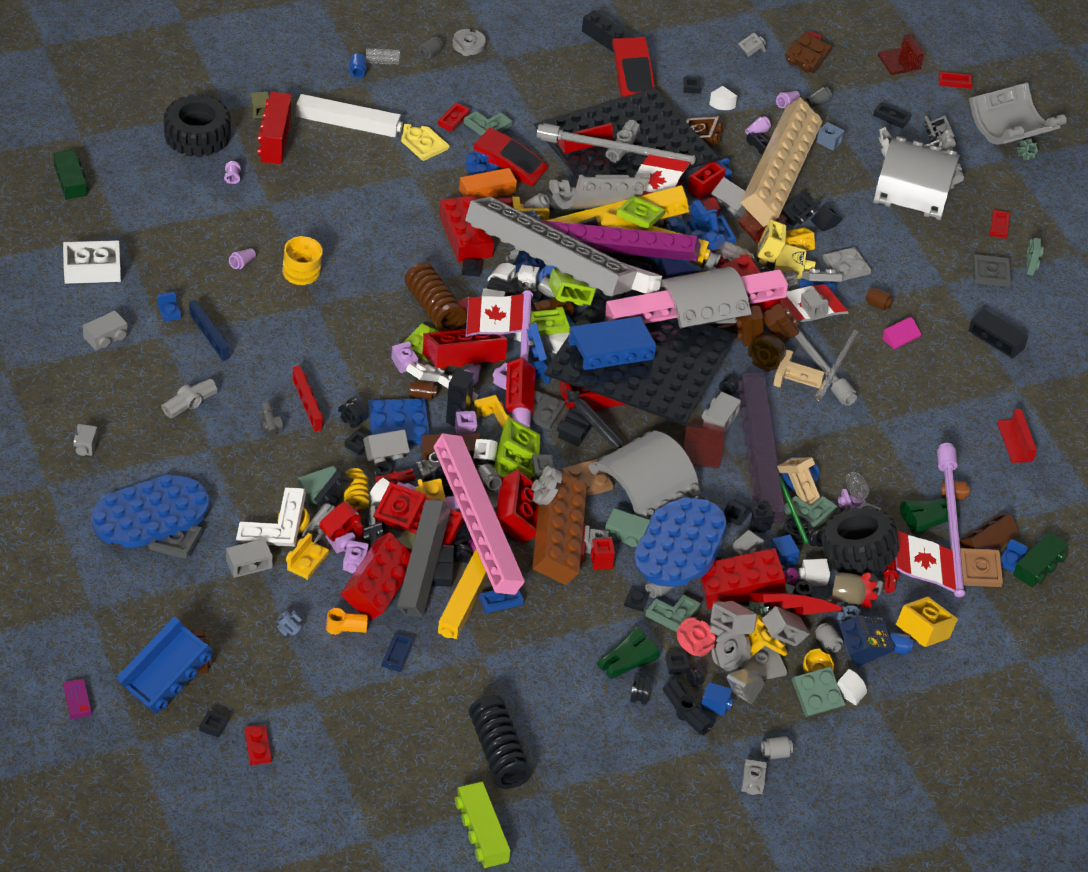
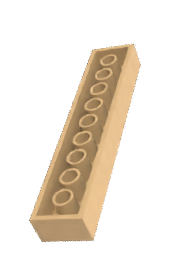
[740,97,823,227]

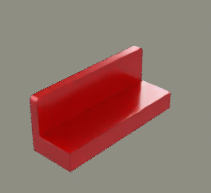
[558,123,613,154]
[505,357,535,414]
[997,409,1037,463]

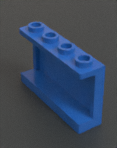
[568,316,656,370]
[116,616,214,714]

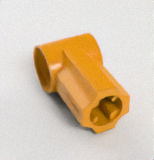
[326,608,367,635]

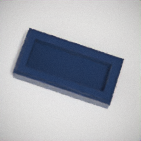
[381,633,414,672]

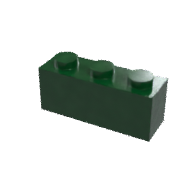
[53,150,89,200]
[1013,532,1069,588]

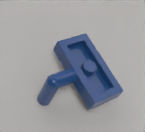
[690,213,725,250]

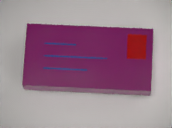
[63,679,92,719]

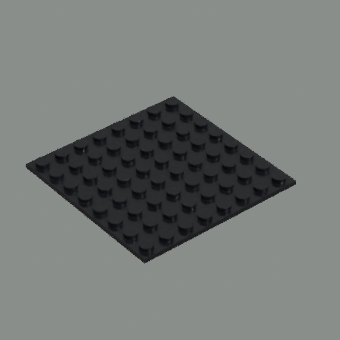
[534,88,719,178]
[544,289,736,425]

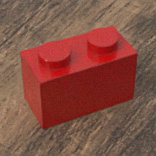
[688,162,726,200]

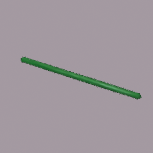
[777,476,809,543]

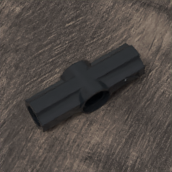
[487,277,544,306]

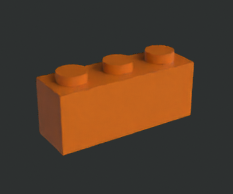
[459,168,517,199]

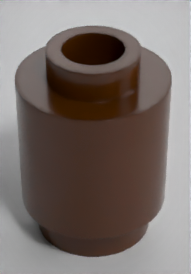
[865,287,894,311]
[409,380,437,401]

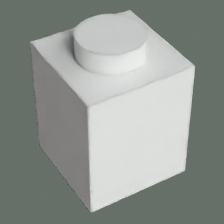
[798,559,830,586]

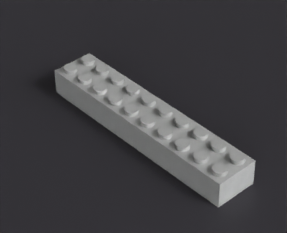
[465,196,637,296]

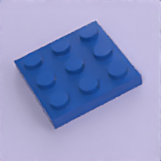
[368,398,430,445]

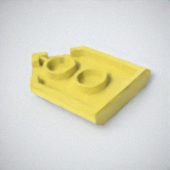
[401,124,450,161]

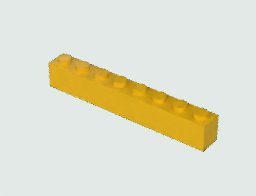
[546,185,689,226]

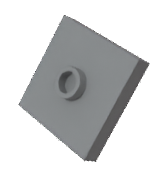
[741,646,787,680]

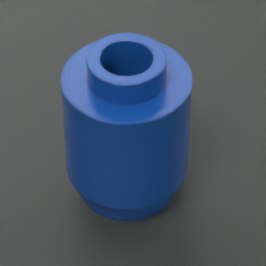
[349,53,367,78]
[889,632,913,655]

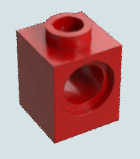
[590,538,615,570]

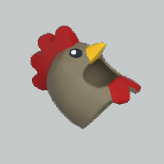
[826,572,878,609]

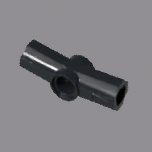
[363,506,388,551]
[663,679,714,735]

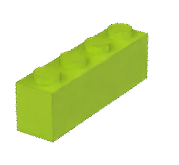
[455,782,510,868]

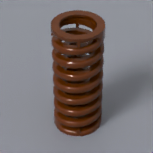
[405,263,467,332]

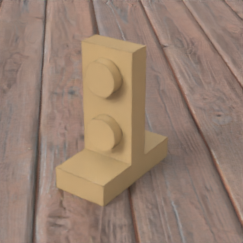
[774,349,825,389]
[777,457,820,506]

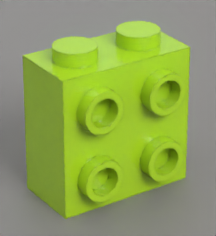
[548,268,596,306]

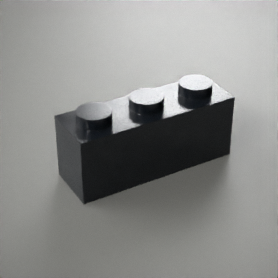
[968,309,1028,359]
[446,368,474,426]

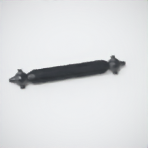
[566,389,624,450]

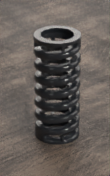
[469,695,532,789]

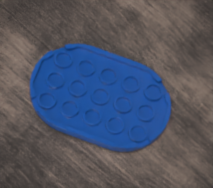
[91,474,209,548]
[635,497,727,587]

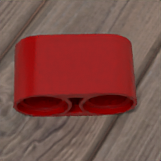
[319,502,361,541]

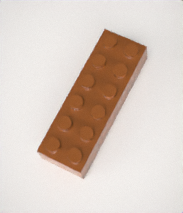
[532,468,587,585]

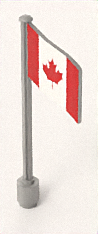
[537,123,696,195]
[779,285,857,406]

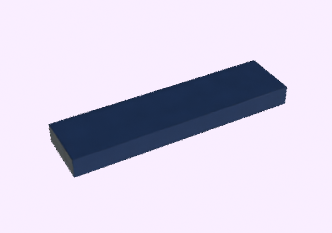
[189,300,229,361]

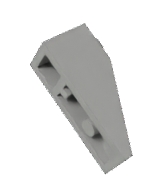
[726,668,765,704]

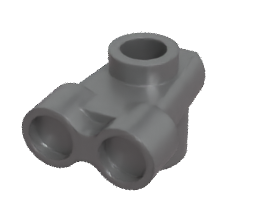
[258,403,283,437]
[416,452,441,480]

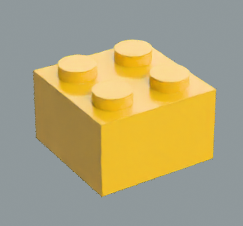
[896,597,958,647]

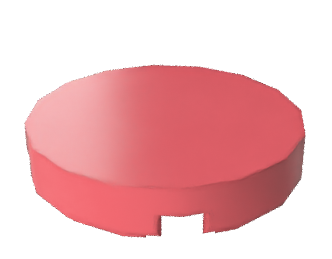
[677,617,716,656]

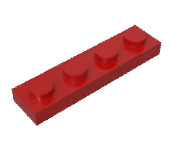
[292,365,325,432]

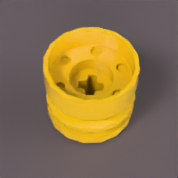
[282,236,322,285]

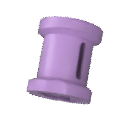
[224,161,241,184]

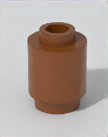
[941,480,970,500]

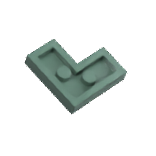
[464,111,512,136]
[1027,238,1044,276]
[783,496,838,530]
[645,595,701,632]

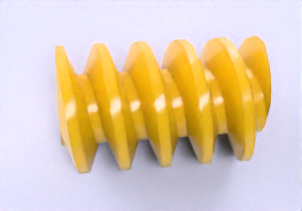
[344,468,369,511]

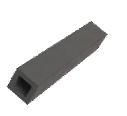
[397,499,450,617]

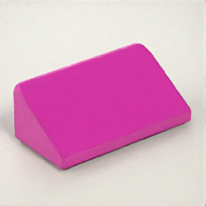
[882,317,922,349]

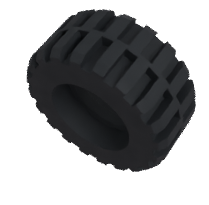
[164,94,231,157]
[821,507,900,576]

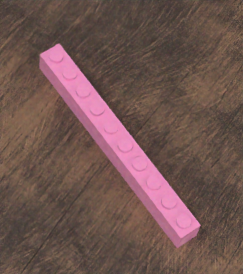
[606,270,788,324]
[434,433,525,595]

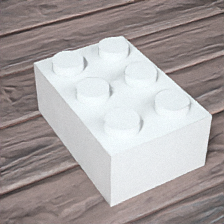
[63,241,121,284]

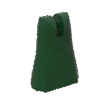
[900,498,960,535]
[597,627,660,679]

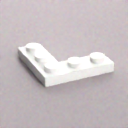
[406,363,478,401]
[236,488,306,547]

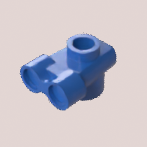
[665,217,686,234]

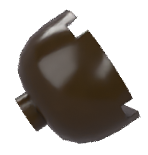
[748,334,786,372]

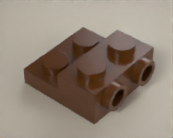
[785,32,832,74]
[686,116,724,148]

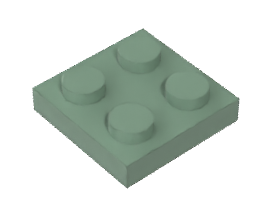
[791,667,845,717]

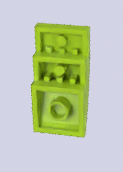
[494,417,540,480]

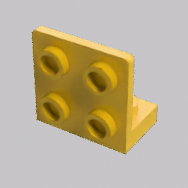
[745,615,788,657]

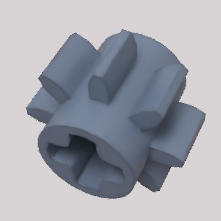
[837,605,862,623]
[277,610,302,636]

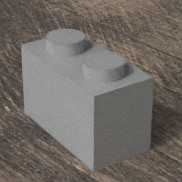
[711,177,747,217]
[83,310,128,350]
[702,392,742,435]
[363,430,410,464]
[226,539,272,578]
[710,601,757,635]
[762,606,810,646]

